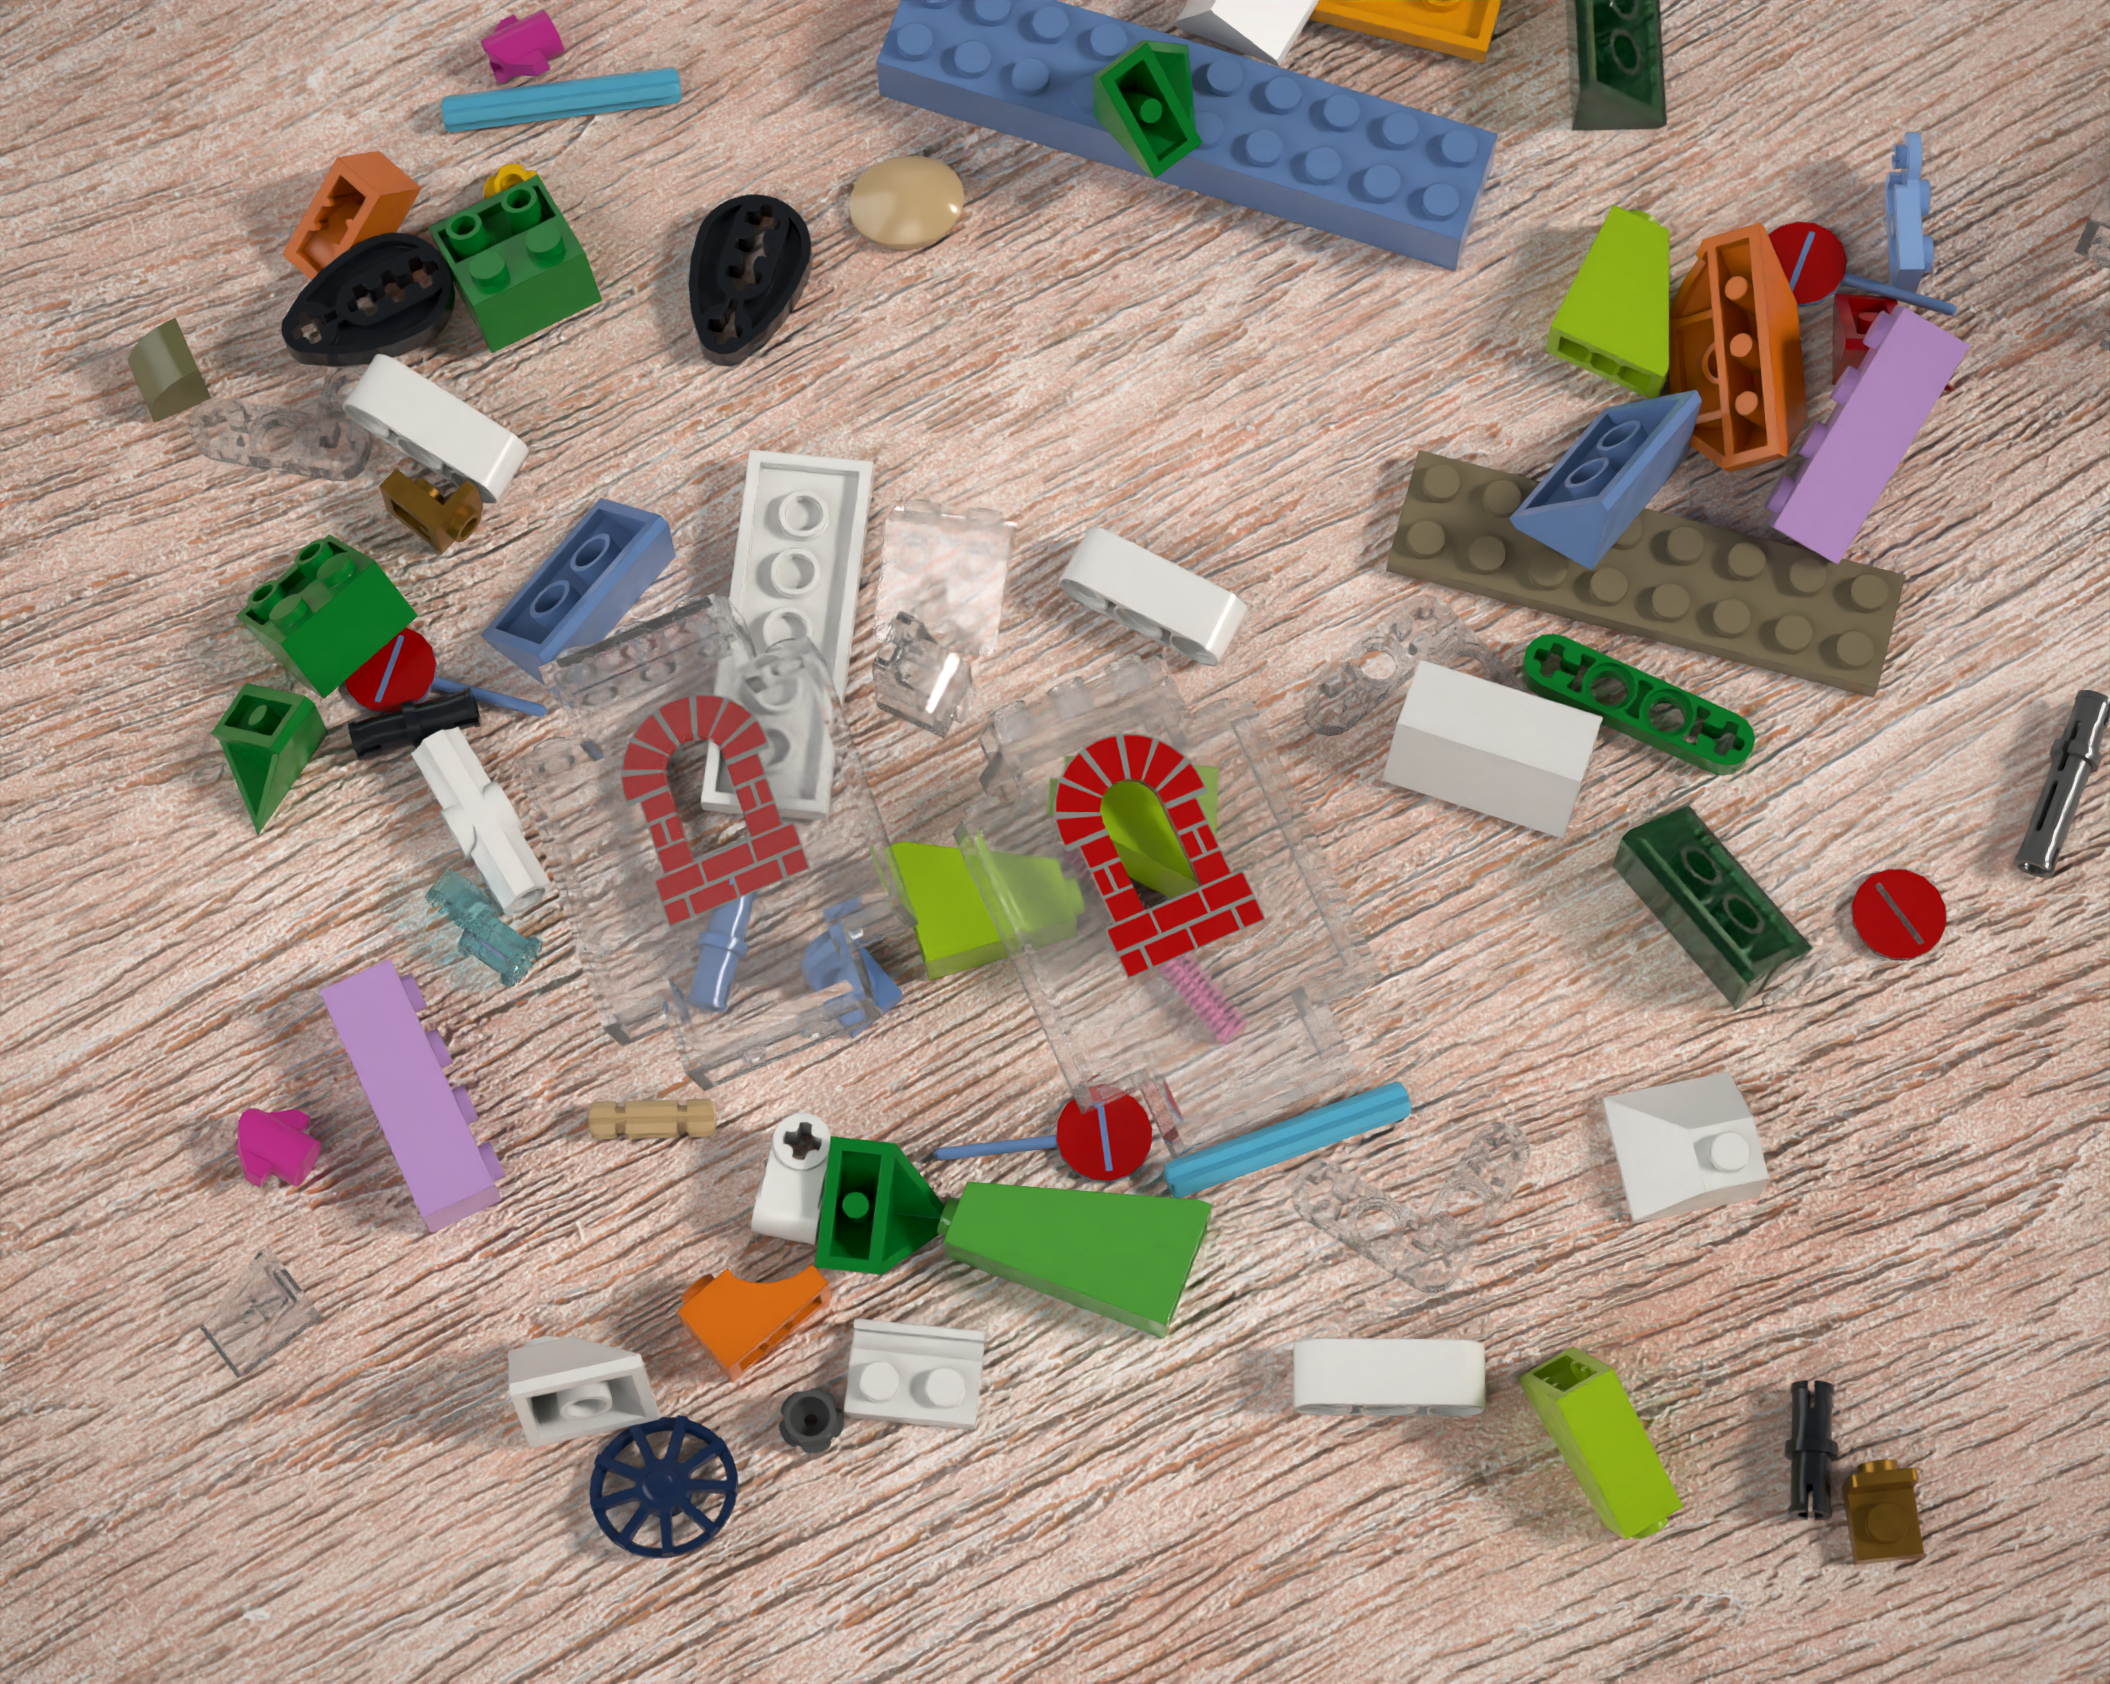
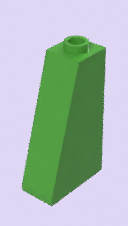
[937,1182,1212,1339]

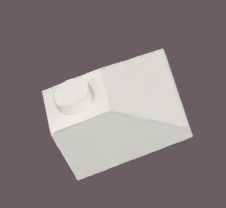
[1602,1071,1769,1224]
[508,1336,660,1448]

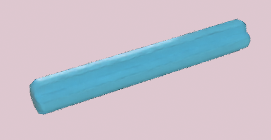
[441,67,682,132]
[1164,1081,1411,1198]

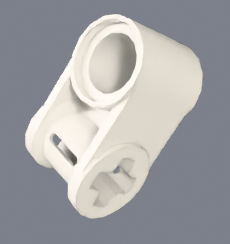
[751,1113,831,1245]

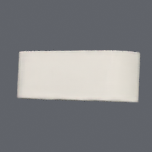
[342,354,529,504]
[1058,527,1248,666]
[1293,1338,1486,1417]

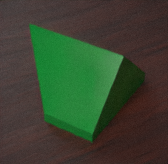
[1094,40,1202,179]
[211,683,328,835]
[815,1136,945,1275]

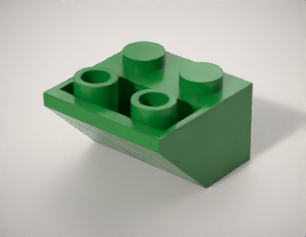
[428,175,602,353]
[236,534,418,699]

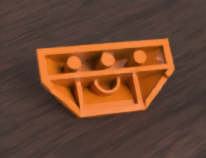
[1668,223,1808,472]

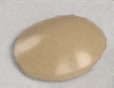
[850,155,964,250]

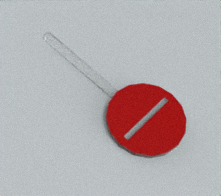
[1762,869,1947,1007]

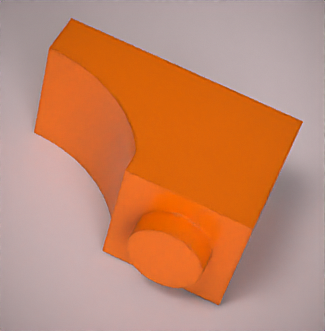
[282,151,422,280]
[677,1264,832,1383]

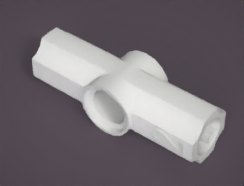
[411,727,553,915]

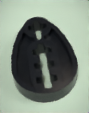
[689,194,813,366]
[281,233,455,367]

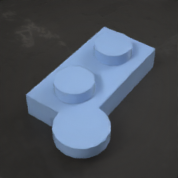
[1884,132,1934,293]

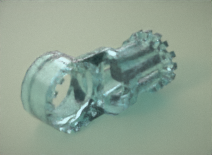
[424,868,543,988]

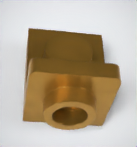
[379,469,483,554]
[1842,1459,1924,1565]

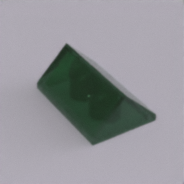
[1565,0,1667,131]
[1612,805,1814,1010]

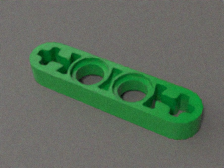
[1521,634,1755,776]

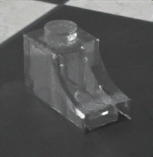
[871,610,977,739]

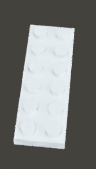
[701,450,874,823]

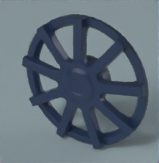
[590,1415,738,1559]

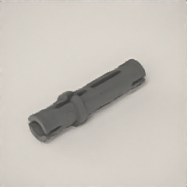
[2013,690,2110,878]

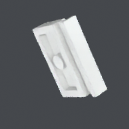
[844,1318,986,1430]

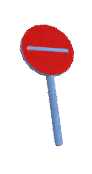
[1768,221,1957,316]
[345,627,547,717]
[934,1088,1152,1183]

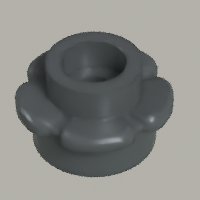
[779,1388,844,1453]

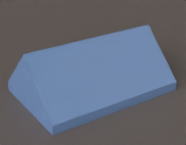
[1510,390,1702,571]
[481,498,676,694]

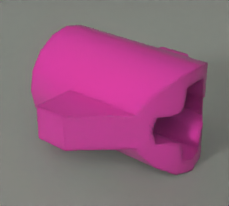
[481,9,565,84]
[236,1108,321,1187]

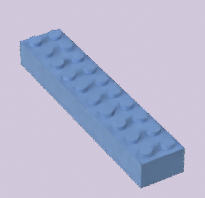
[877,0,1498,271]

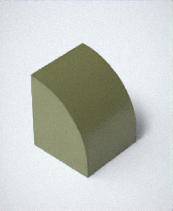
[128,318,211,423]

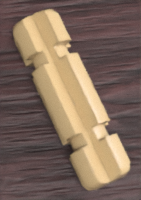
[588,1099,716,1140]

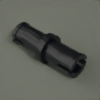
[348,687,482,762]
[1784,1380,1838,1521]

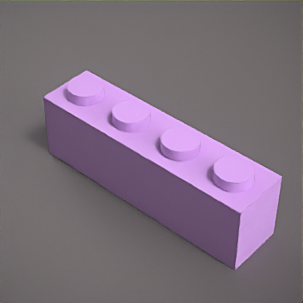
[1765,305,1970,565]
[319,958,505,1234]

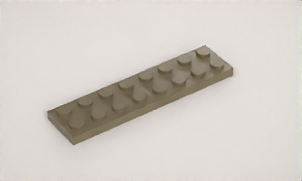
[1386,450,1906,697]

